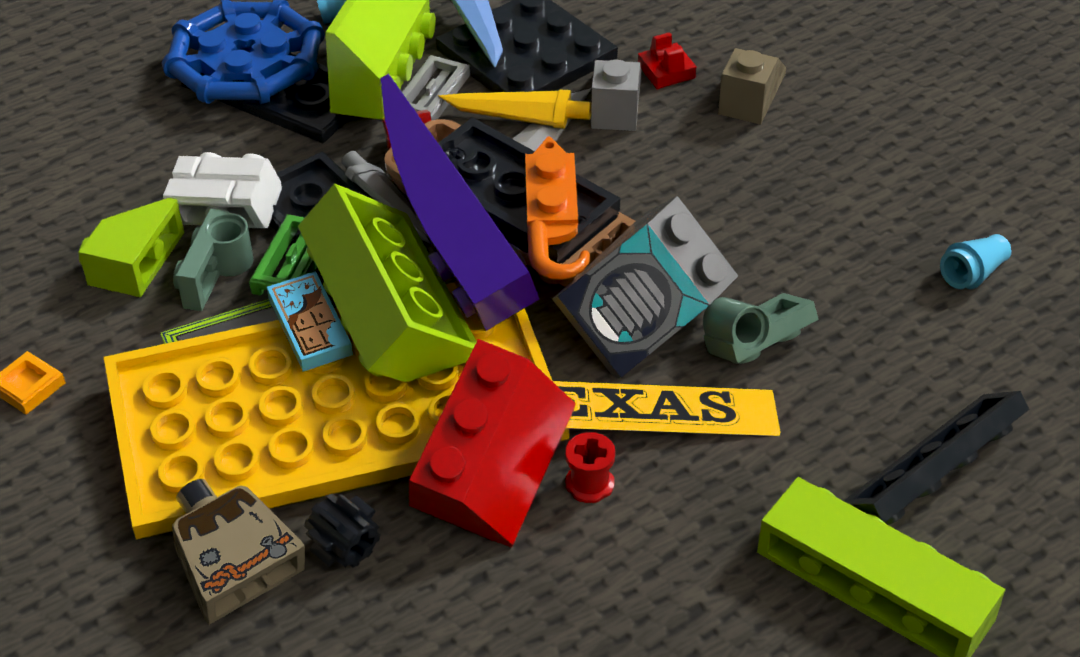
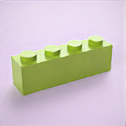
[757,477,1006,657]

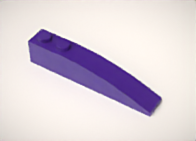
[380,73,539,331]

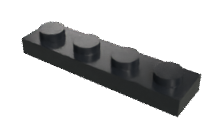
[844,391,1030,525]

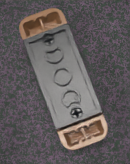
[384,117,635,287]

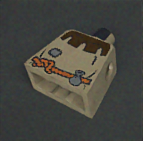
[172,479,305,625]

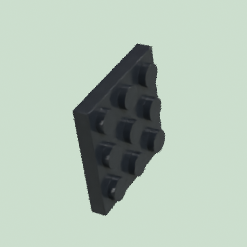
[436,0,618,93]

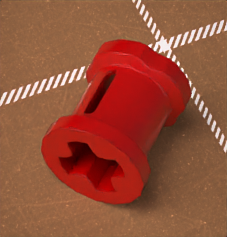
[565,432,615,503]

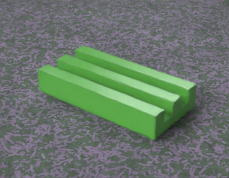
[249,214,317,295]

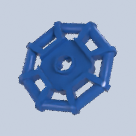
[162,0,325,104]

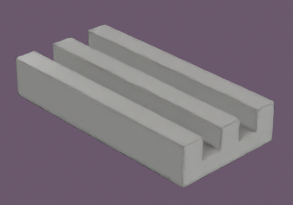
[402,55,470,120]

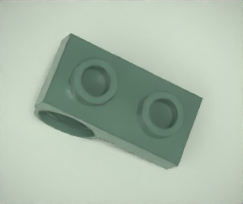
[173,208,254,311]
[703,293,819,364]

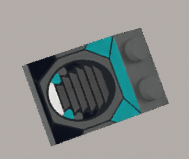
[553,196,738,379]

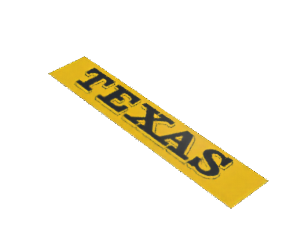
[553,381,780,436]

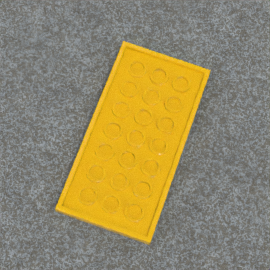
[104,283,570,540]

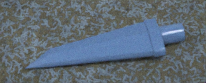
[451,0,503,67]

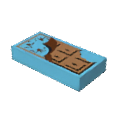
[267,271,353,372]

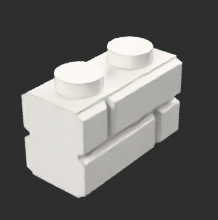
[163,152,282,228]

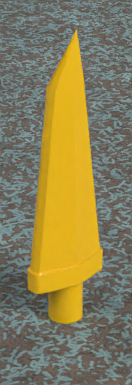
[437,90,592,129]

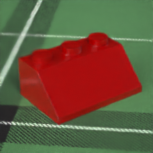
[409,339,576,547]

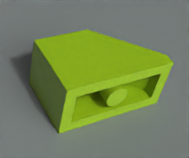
[78,198,184,297]

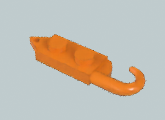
[525,136,590,280]

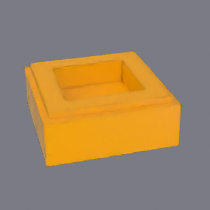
[0,351,66,415]

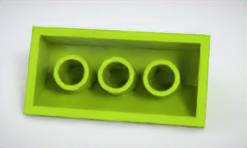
[325,0,436,120]
[298,183,477,382]

